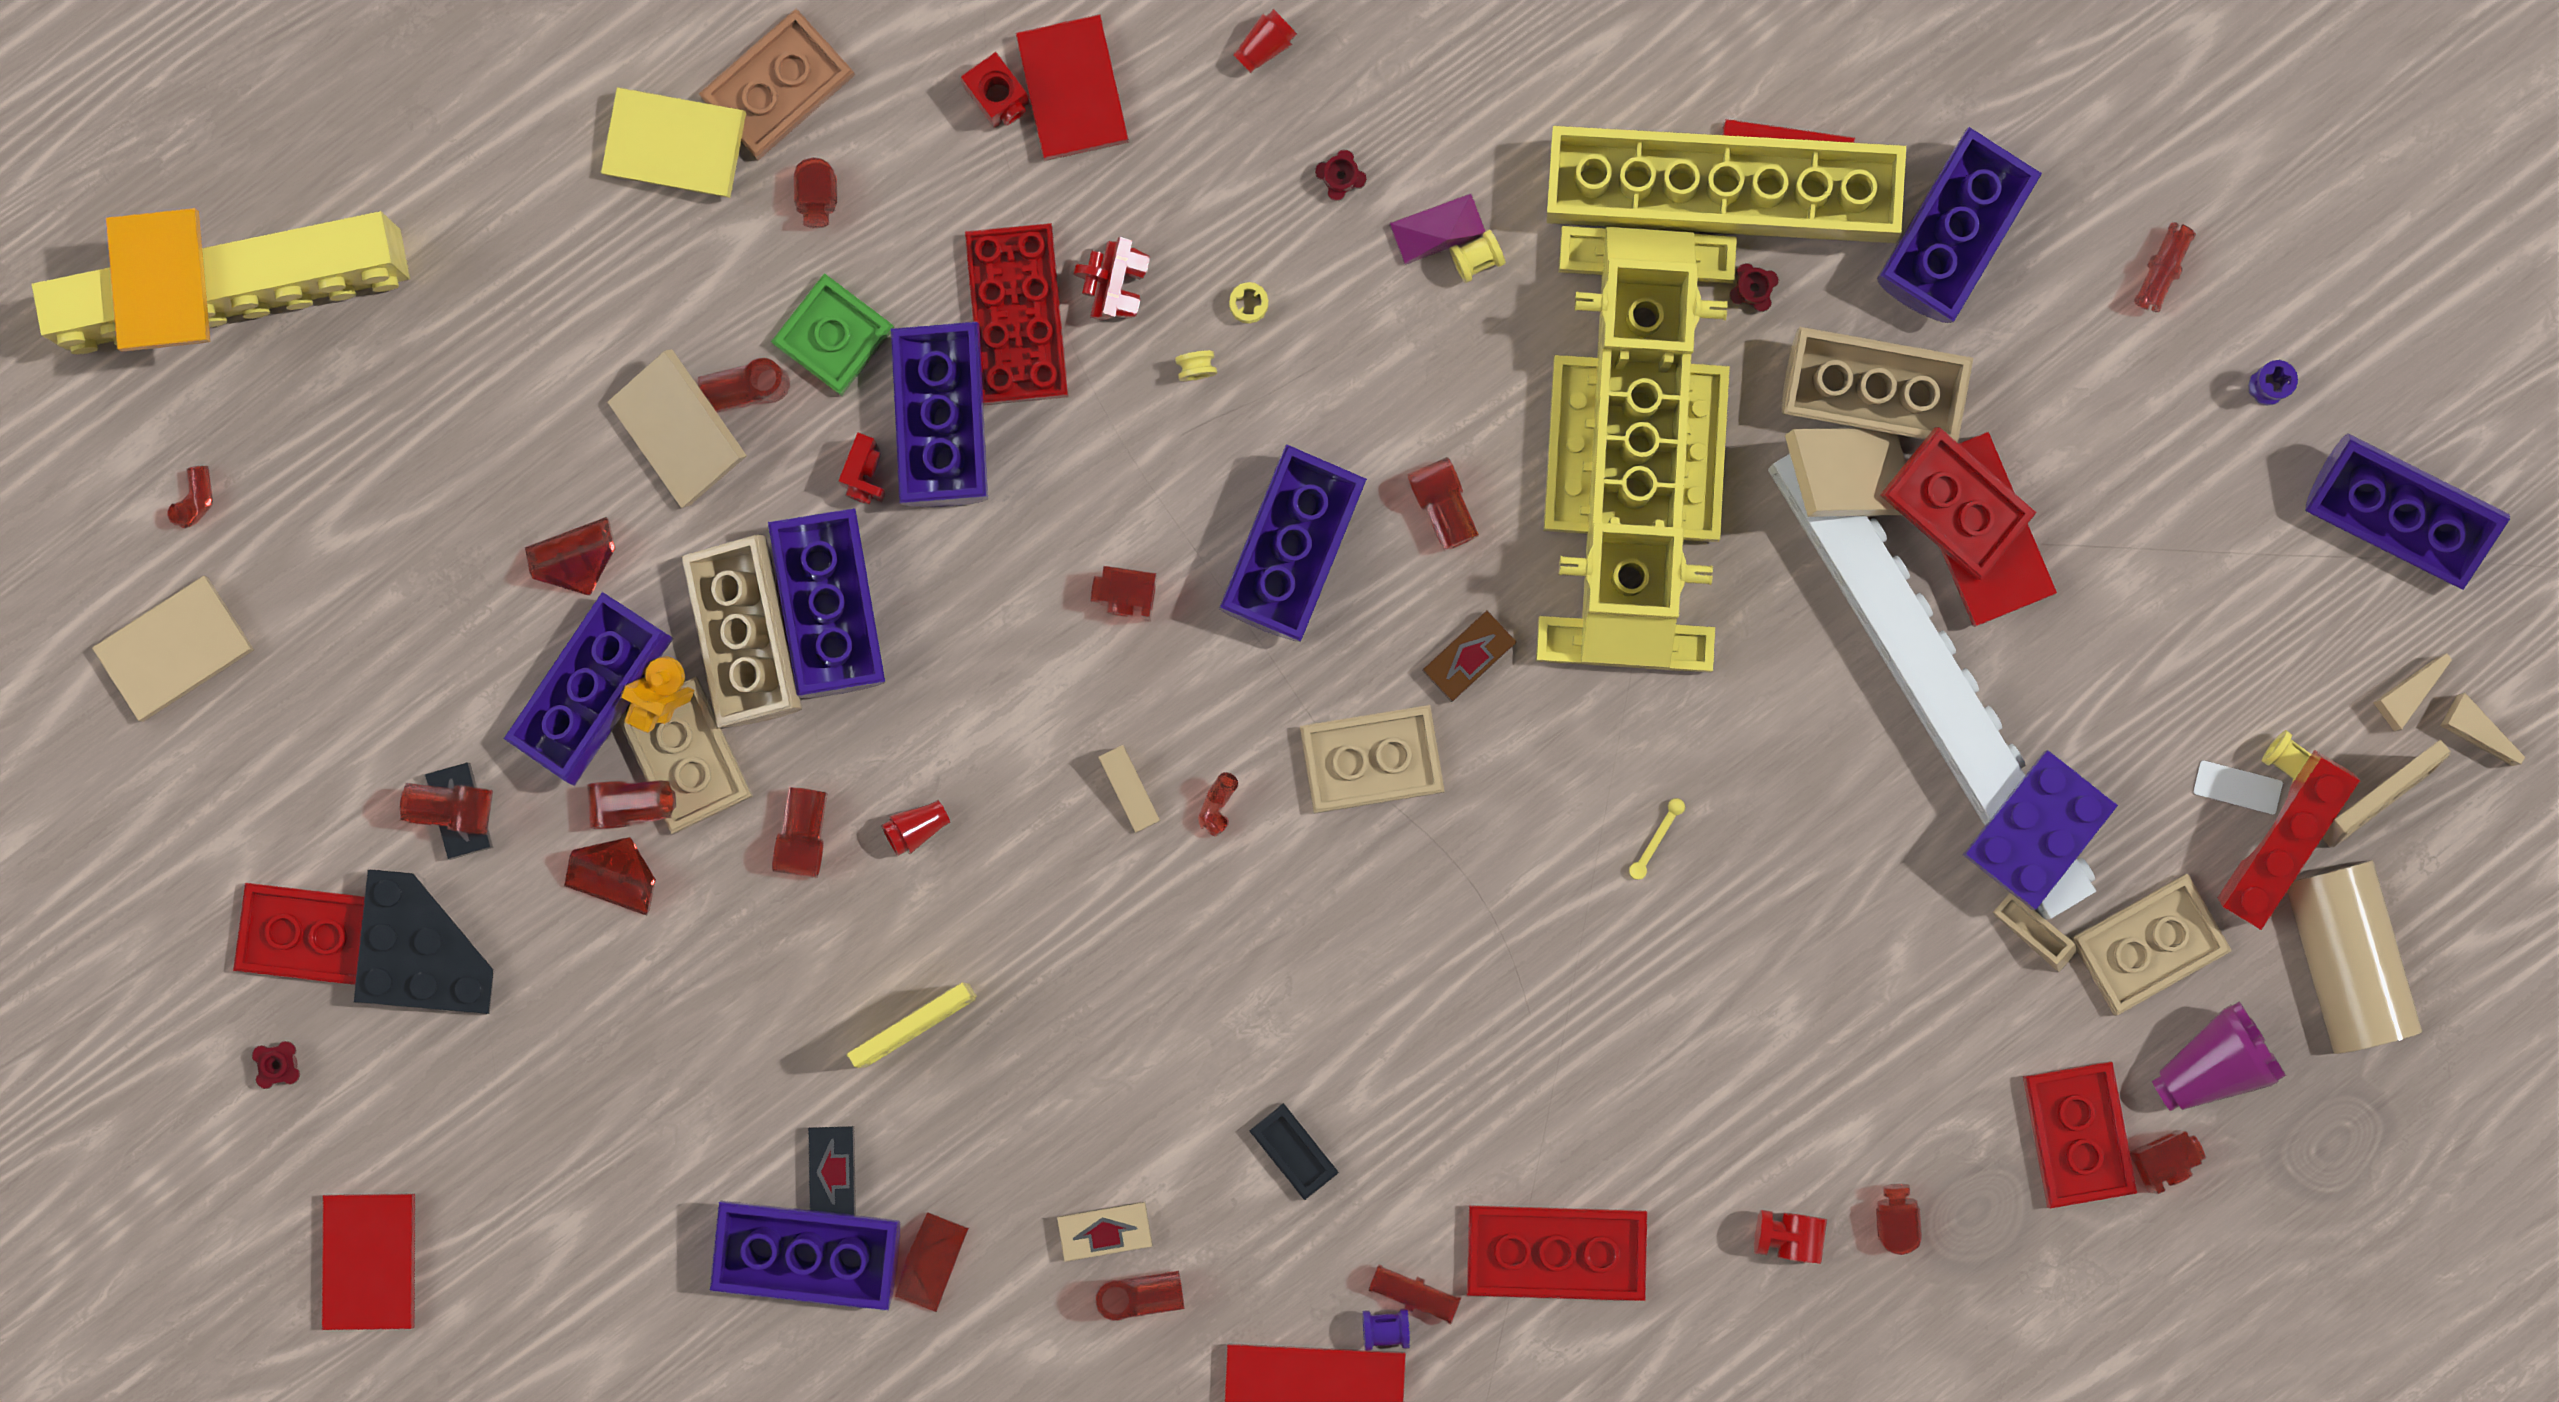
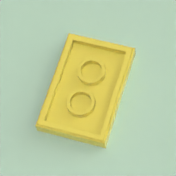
[601,87,746,198]
[847,982,977,1068]

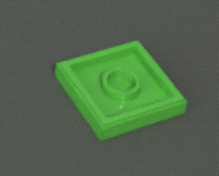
[771,273,895,396]

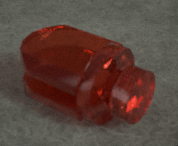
[794,157,837,228]
[1876,1184,1922,1255]

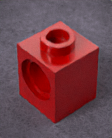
[961,51,1029,128]

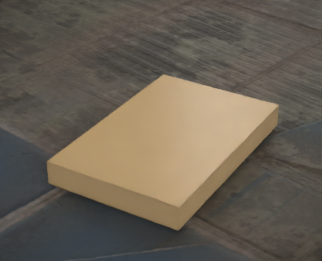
[608,349,747,508]
[1785,428,1906,517]
[92,576,254,722]
[619,677,753,834]
[1300,705,1445,814]
[2323,739,2451,847]
[2070,874,2232,1016]

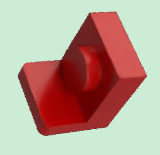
[838,432,885,505]

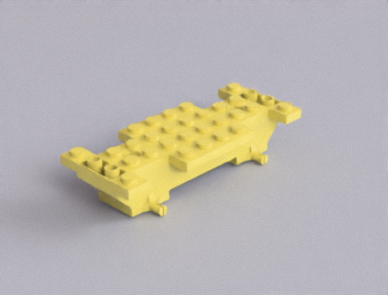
[1536,226,1737,673]

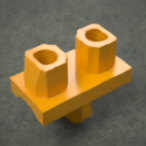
[621,656,695,733]

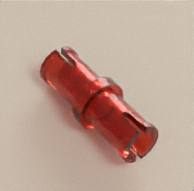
[2134,222,2196,312]
[1368,1264,1461,1325]

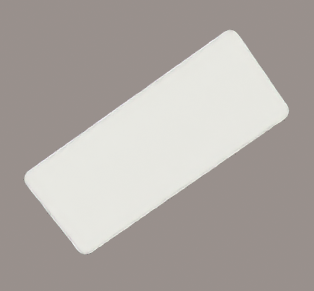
[2194,761,2283,814]

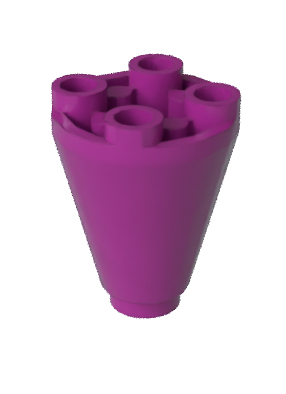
[2152,1001,2286,1112]

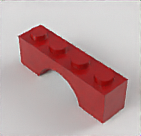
[2217,750,2360,930]

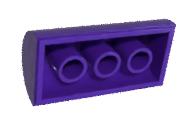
[1877,127,2042,323]
[891,322,988,507]
[2305,433,2510,590]
[1219,444,1367,642]
[768,508,885,698]
[503,592,674,786]
[710,1200,900,1311]

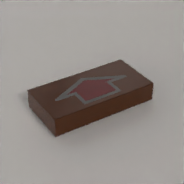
[1422,610,1517,702]

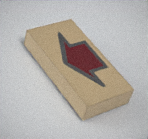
[1057,1202,1153,1262]

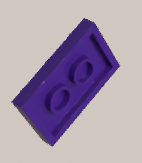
[1963,750,2118,910]

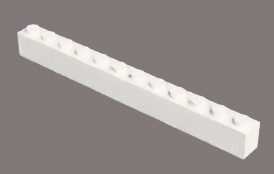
[1768,454,2096,920]

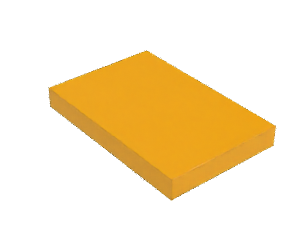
[106,208,211,352]

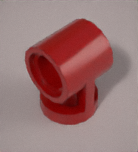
[1754,1210,1827,1264]

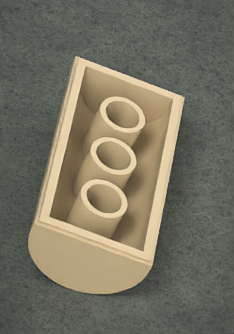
[1782,327,1973,443]
[682,535,802,728]
[2287,860,2422,1054]

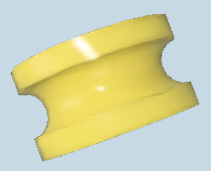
[1229,282,1268,324]
[1175,351,1217,381]

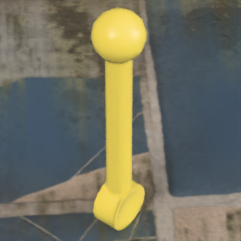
[1629,798,1685,880]

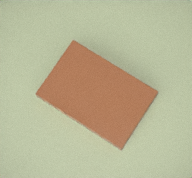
[699,9,855,160]

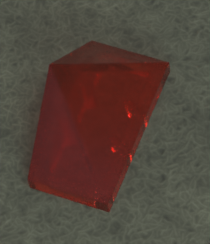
[525,517,615,596]
[564,837,656,916]
[895,1212,969,1312]

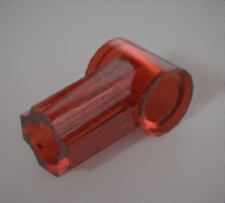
[698,358,790,413]
[1407,457,1479,551]
[587,780,676,829]
[399,783,493,835]
[772,787,828,878]
[1095,1270,1185,1321]

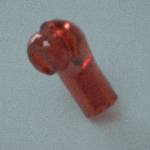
[167,466,213,528]
[1198,772,1238,836]

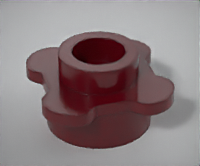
[1315,150,1367,201]
[1729,263,1779,312]
[252,1041,300,1089]

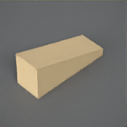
[2373,653,2452,731]
[2440,693,2525,766]
[1098,745,1160,833]
[1993,893,2077,972]

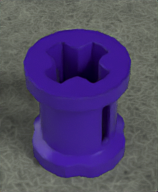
[2248,360,2298,406]
[1362,1309,1410,1351]

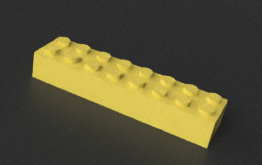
[1546,126,1906,243]
[32,211,410,354]

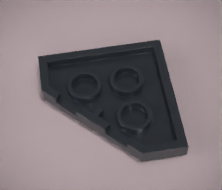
[354,869,494,1014]

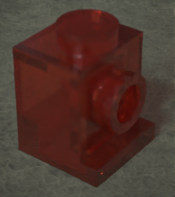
[1091,566,1157,621]
[2130,1130,2206,1194]

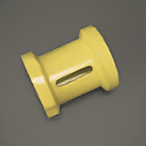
[1449,230,1506,283]
[2262,730,2311,783]

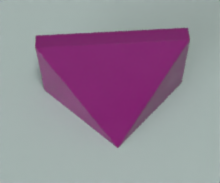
[1390,193,1486,265]

